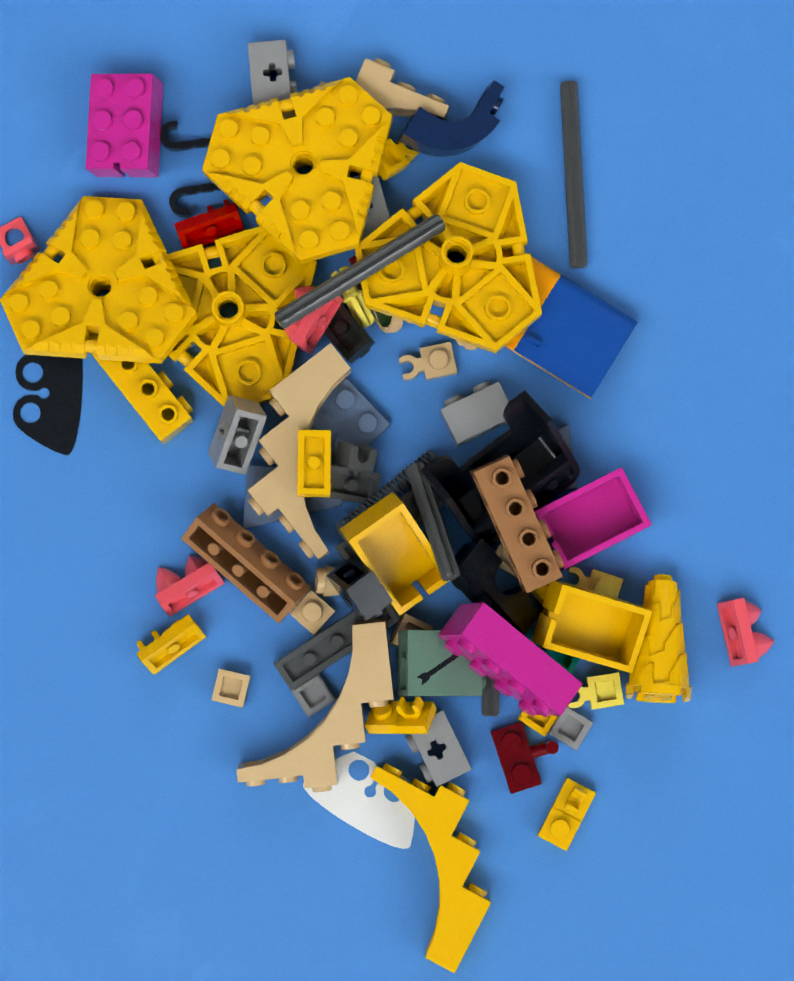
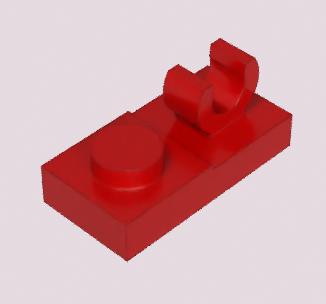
[174,199,245,249]

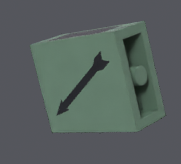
[398,630,486,696]

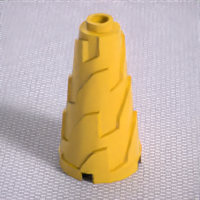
[626,574,692,703]

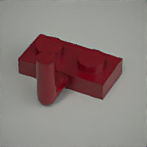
[490,722,559,794]

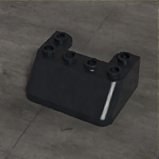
[420,390,580,546]

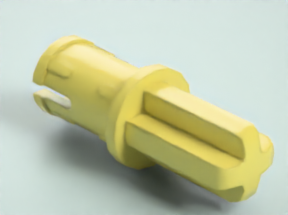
[330,266,375,329]

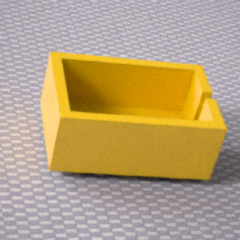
[339,492,450,616]
[531,580,652,673]

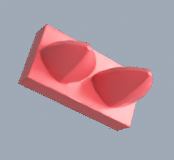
[284,286,344,354]
[155,555,225,617]
[717,598,774,667]

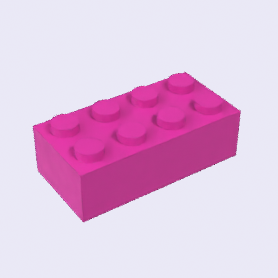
[438,602,583,717]

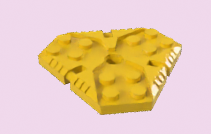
[202,77,393,264]
[354,162,542,354]
[0,196,197,364]
[144,226,317,407]

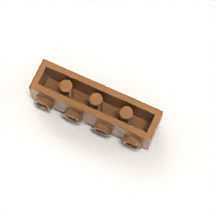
[470,455,564,593]
[181,503,312,624]

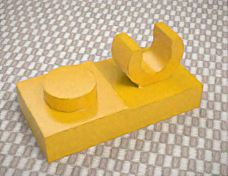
[297,430,331,498]
[136,614,206,675]
[364,697,437,734]
[537,777,596,851]

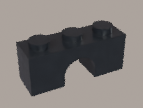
[451,538,544,635]

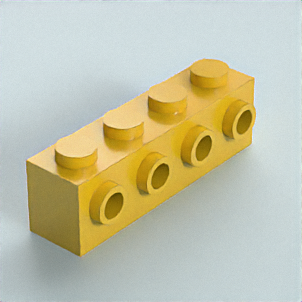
[89,333,194,445]

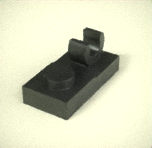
[324,303,375,364]

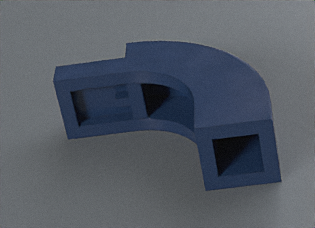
[397,80,504,157]

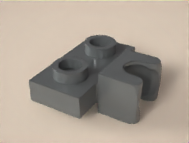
[327,440,381,505]

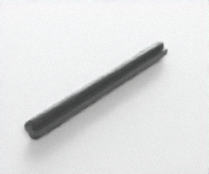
[560,81,588,269]
[275,214,445,328]

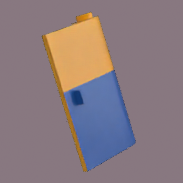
[502,249,638,399]

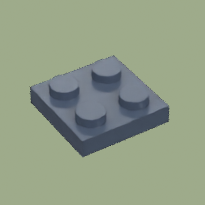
[310,378,390,459]

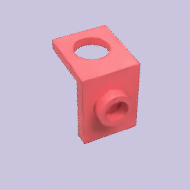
[0,217,39,265]

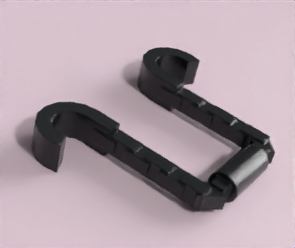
[160,121,222,218]

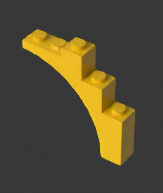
[370,763,491,973]

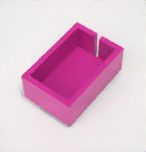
[85,74,164,178]
[535,467,652,571]

